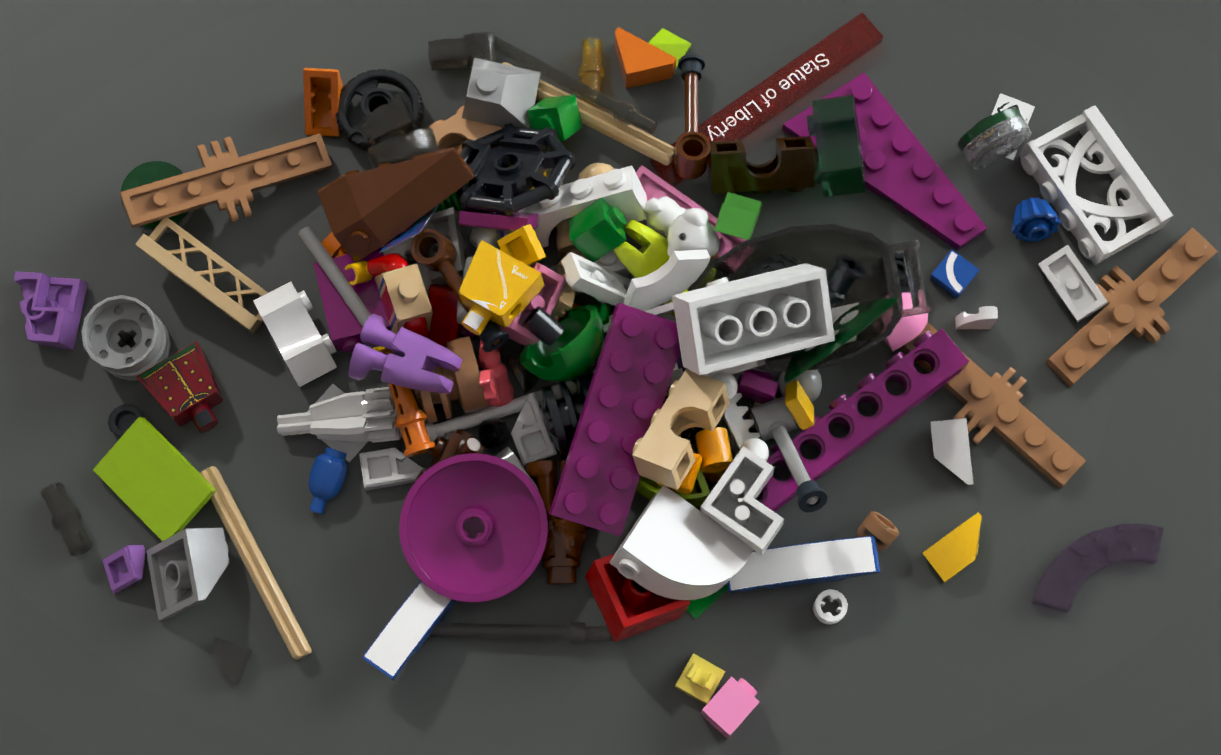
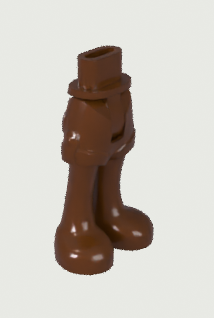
[526,460,587,585]

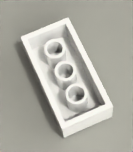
[672,263,835,375]

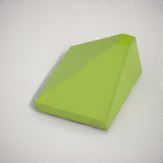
[649,28,691,70]

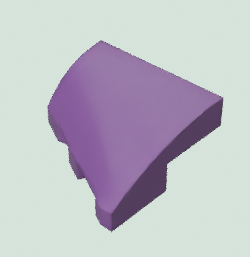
[14,271,88,350]

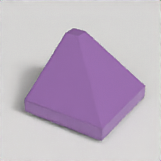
[102,545,146,594]

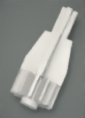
[277,387,402,443]

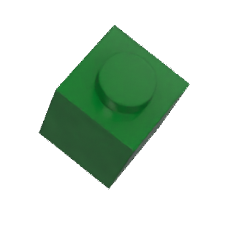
[527,95,582,141]
[568,198,627,262]

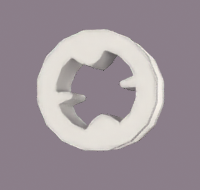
[813,589,848,625]

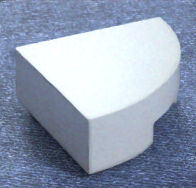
[955,306,998,329]

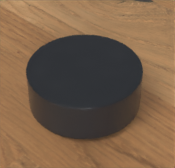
[108,404,146,439]

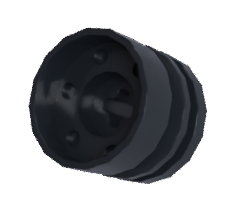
[541,373,594,460]

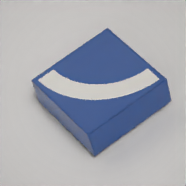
[930,249,980,299]

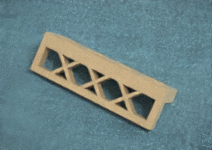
[135,218,268,334]

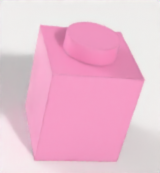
[700,676,760,739]

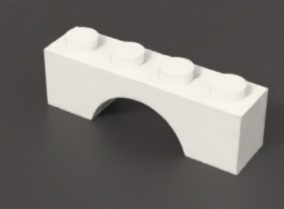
[502,165,647,248]

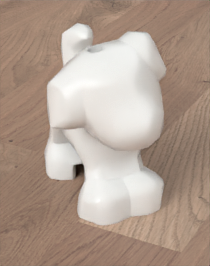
[645,196,720,257]

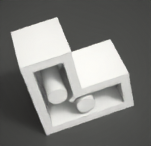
[701,446,784,556]

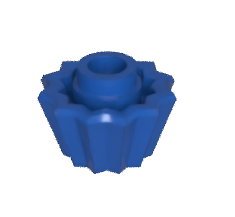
[1011,197,1061,243]

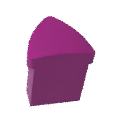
[736,364,779,404]

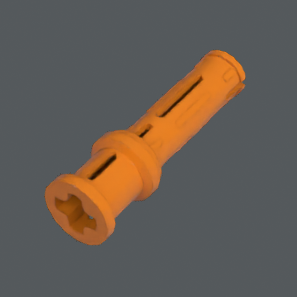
[378,348,436,457]

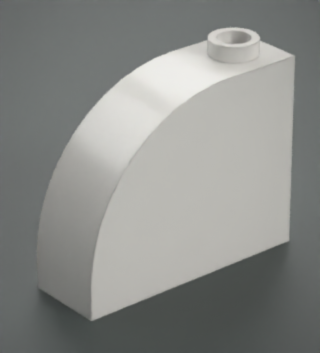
[609,485,754,600]

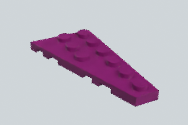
[781,72,987,251]

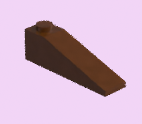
[318,147,475,262]

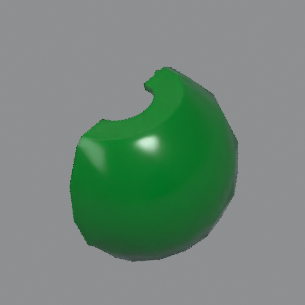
[520,304,605,382]

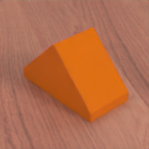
[614,27,676,89]
[303,68,344,137]

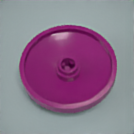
[399,453,548,602]

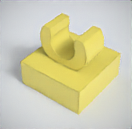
[675,653,726,705]

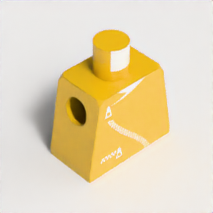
[459,240,544,335]

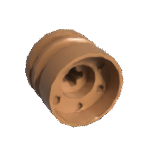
[414,336,488,424]

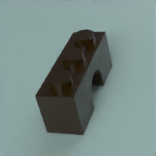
[708,136,815,196]

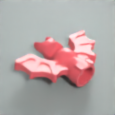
[477,340,515,407]

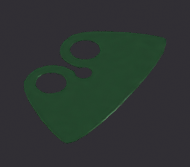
[784,297,899,383]

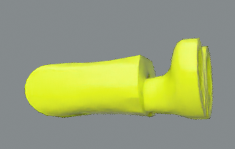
[613,219,714,316]

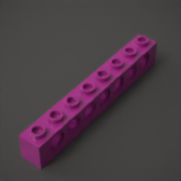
[759,328,969,512]

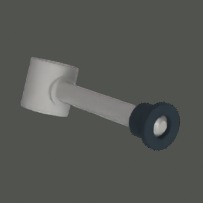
[750,396,828,512]

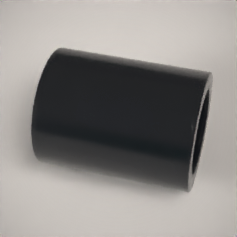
[523,306,564,347]

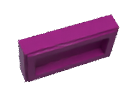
[459,210,539,231]

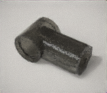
[428,32,497,71]

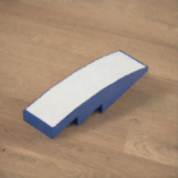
[727,536,881,593]
[362,581,457,681]

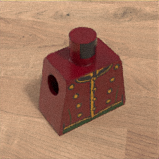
[137,341,223,433]

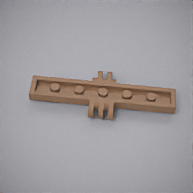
[119,134,332,229]
[1045,227,1218,387]
[900,322,1086,489]

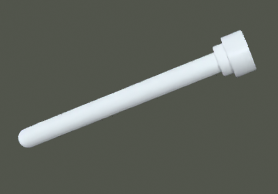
[425,381,577,442]

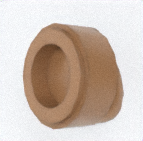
[857,511,899,551]

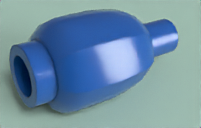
[308,447,348,514]

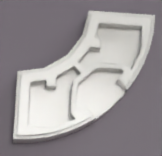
[623,249,711,311]

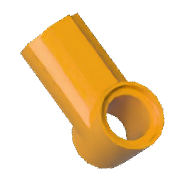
[695,427,733,483]

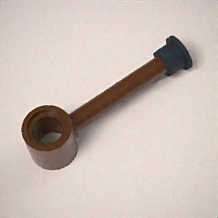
[673,55,711,179]
[410,229,509,352]

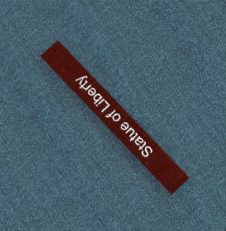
[650,12,883,187]

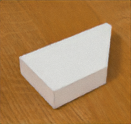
[511,392,557,467]
[930,418,974,485]
[359,447,423,491]

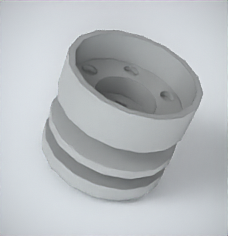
[81,295,171,381]

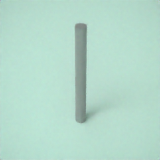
[298,226,371,327]

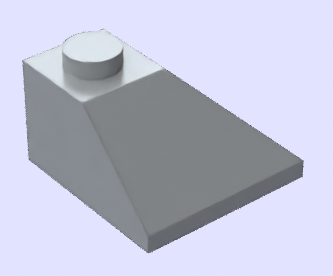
[462,58,541,128]
[146,528,230,621]

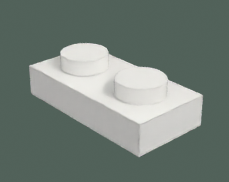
[1038,245,1108,323]

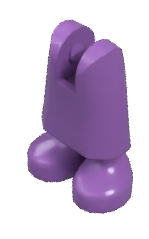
[348,313,463,394]

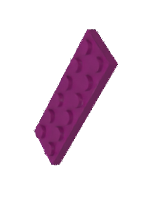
[549,303,680,537]

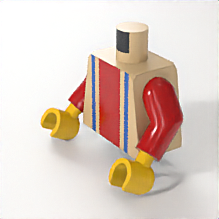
[345,253,433,351]

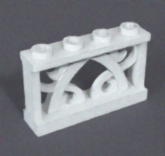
[1020,105,1173,265]

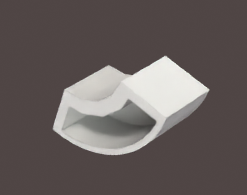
[253,281,337,387]

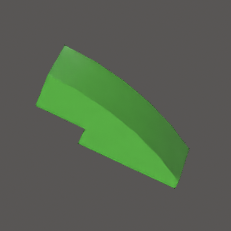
[714,192,762,240]

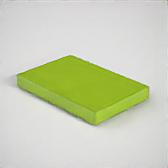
[93,417,217,542]

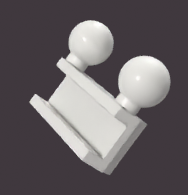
[712,372,769,461]

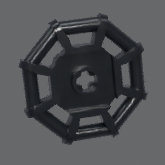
[455,123,575,216]

